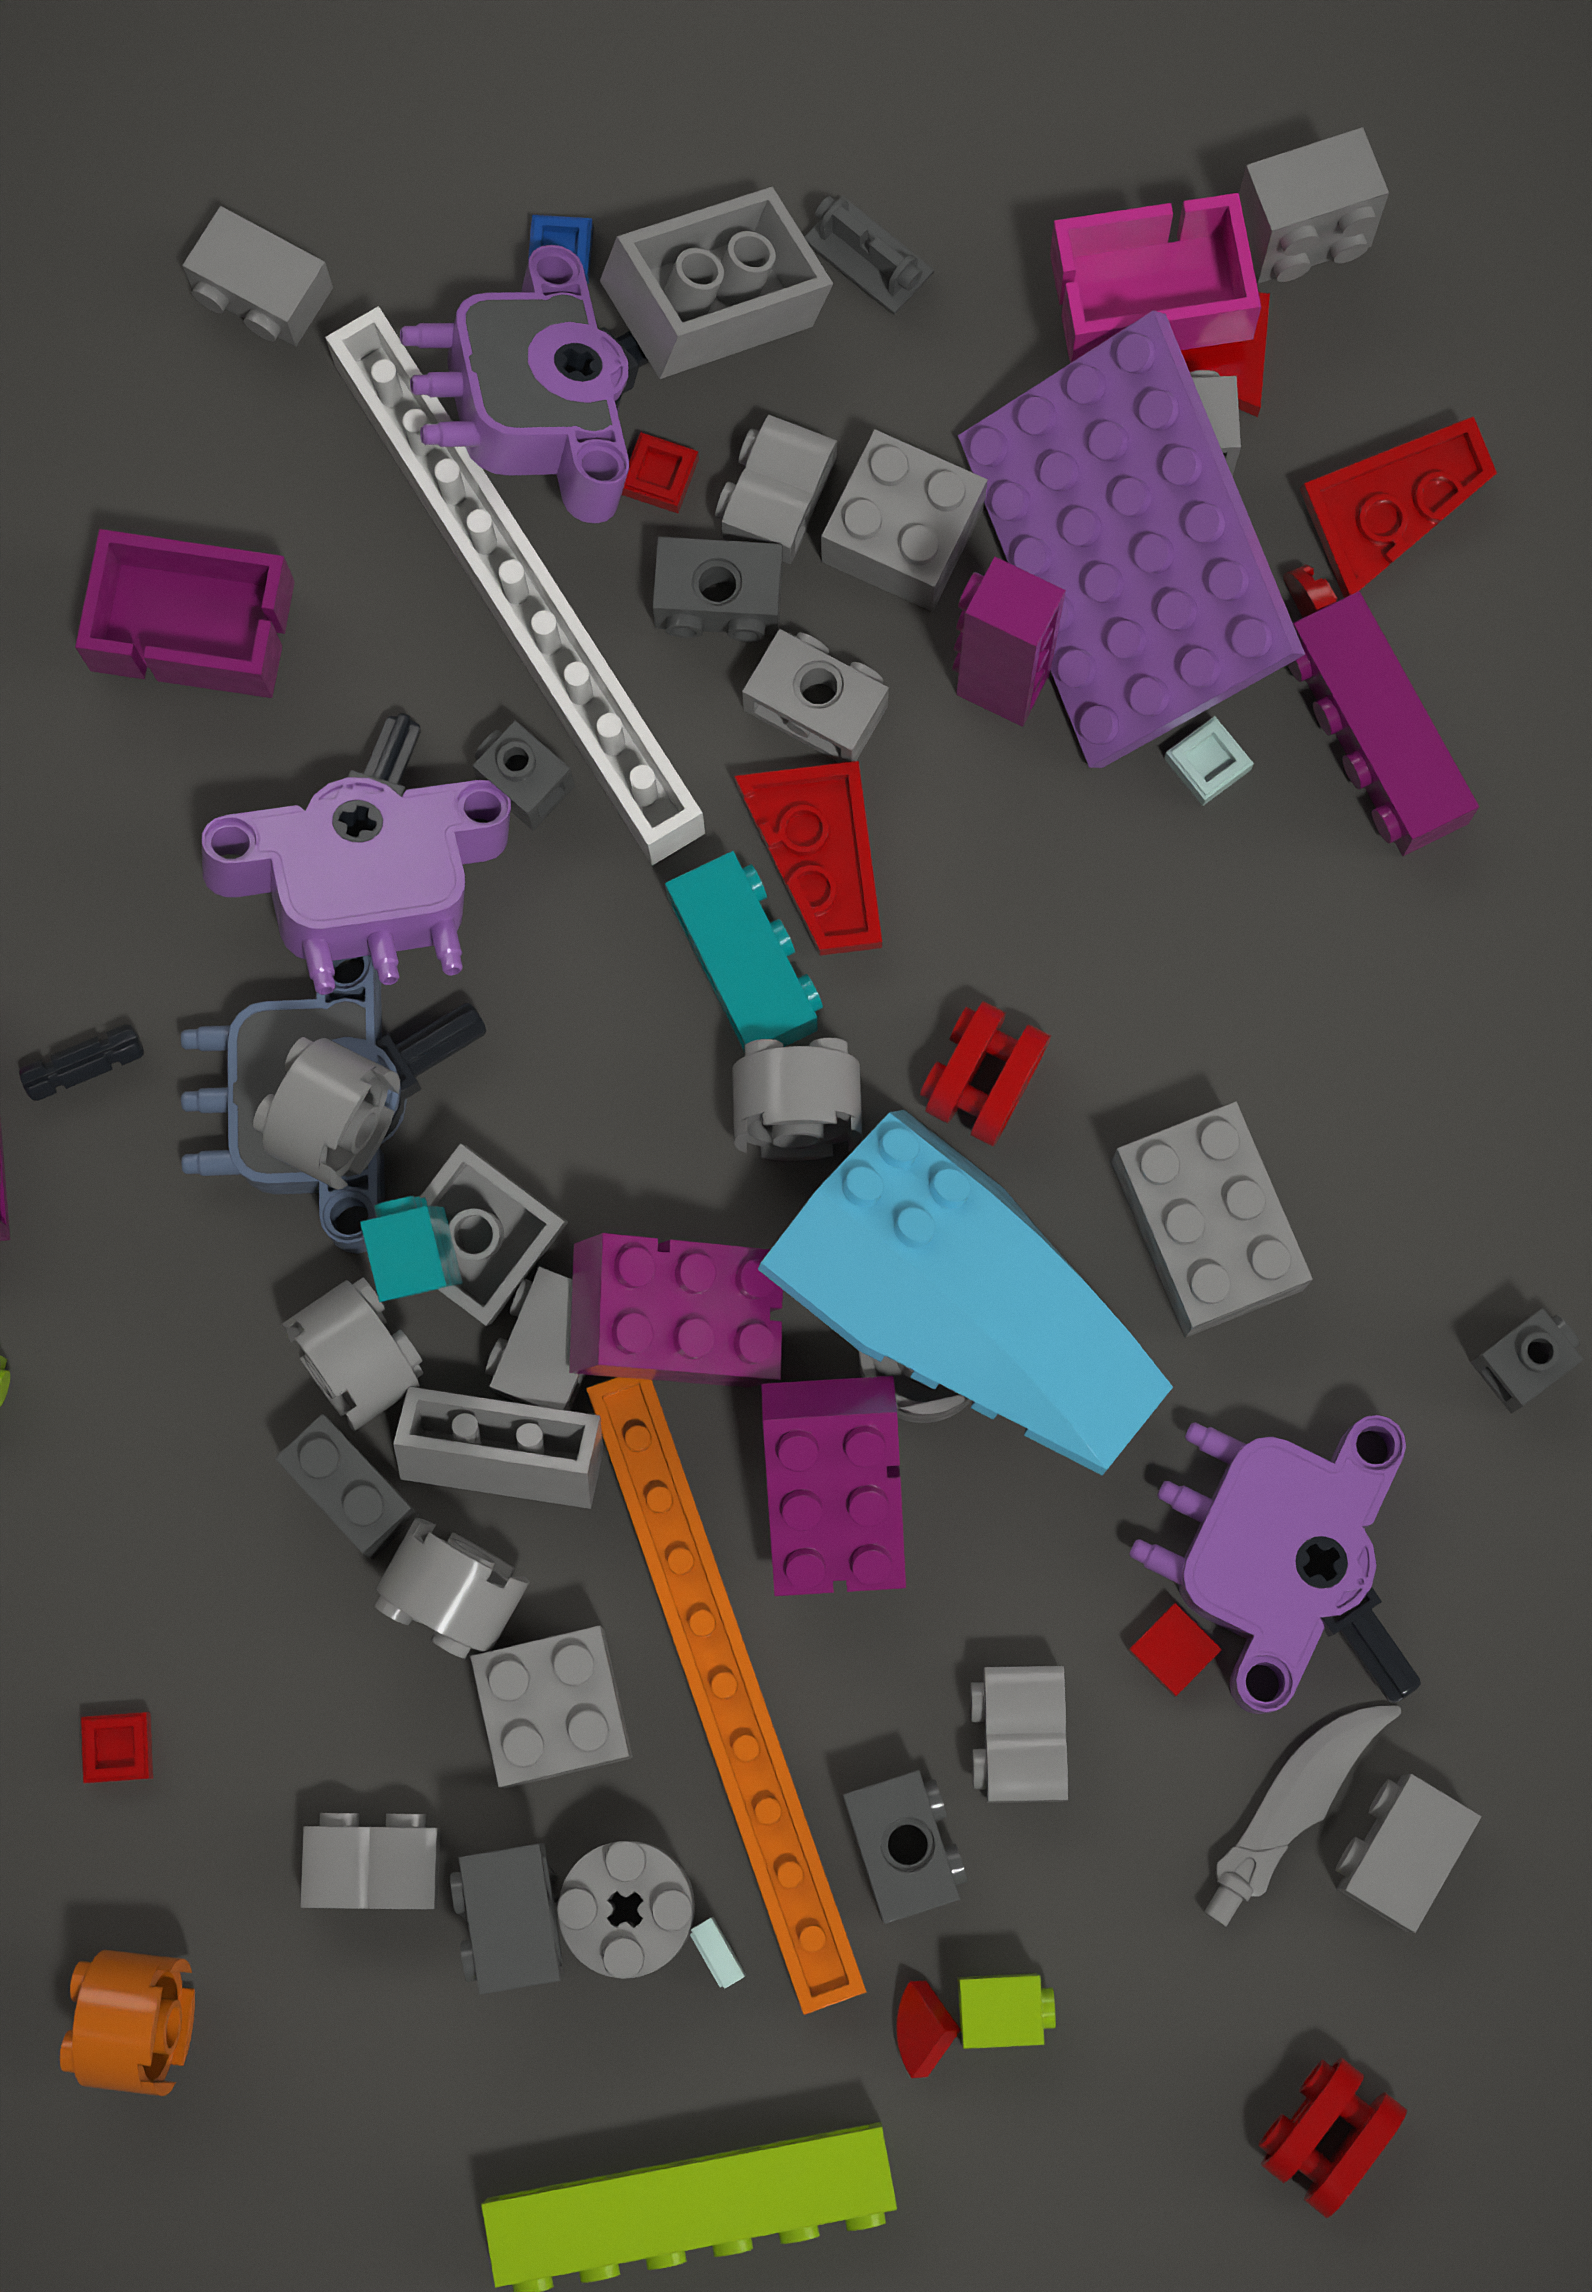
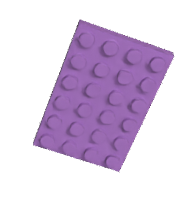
[958,310,1305,768]

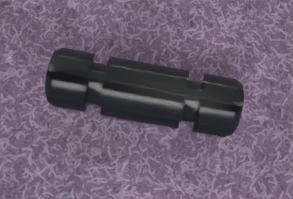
[19,1024,144,1101]

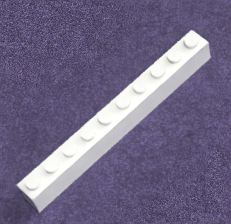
[325,306,705,865]

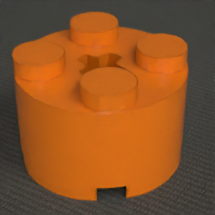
[60,1950,195,2096]

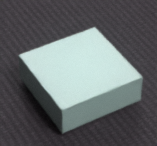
[1164,716,1254,806]
[690,1917,746,1989]

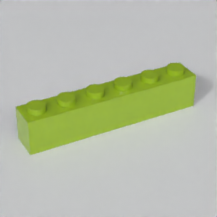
[481,2122,897,2292]

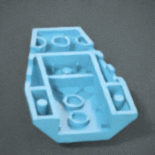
[758,1110,1173,1476]

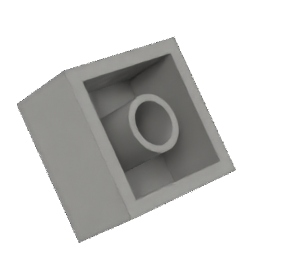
[1239,127,1389,284]
[821,430,988,612]
[420,1143,568,1326]
[470,1626,633,1788]

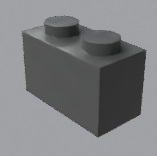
[274,1413,420,1560]
[450,1843,566,1995]

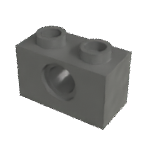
[653,537,783,642]
[843,1770,968,1924]

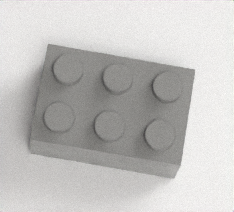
[600,186,833,379]
[1111,1101,1313,1338]

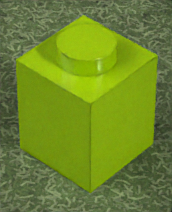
[957,1973,1056,2049]

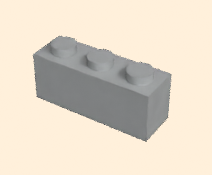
[393,1387,604,1509]

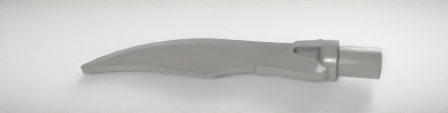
[1203,1705,1401,1927]

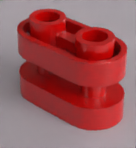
[920,1001,1052,1147]
[1258,2057,1407,2218]

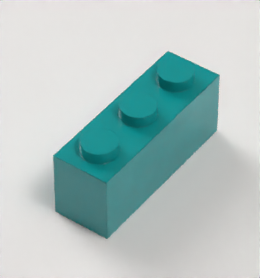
[665,851,823,1053]
[360,1196,463,1302]

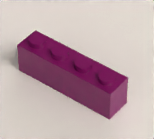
[952,556,1066,727]
[1288,591,1479,857]

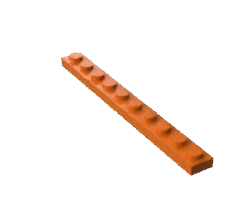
[586,1377,867,2015]

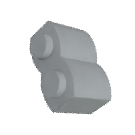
[715,415,837,564]
[970,1666,1068,1803]
[301,1813,440,1909]

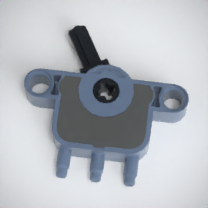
[181,955,487,1254]

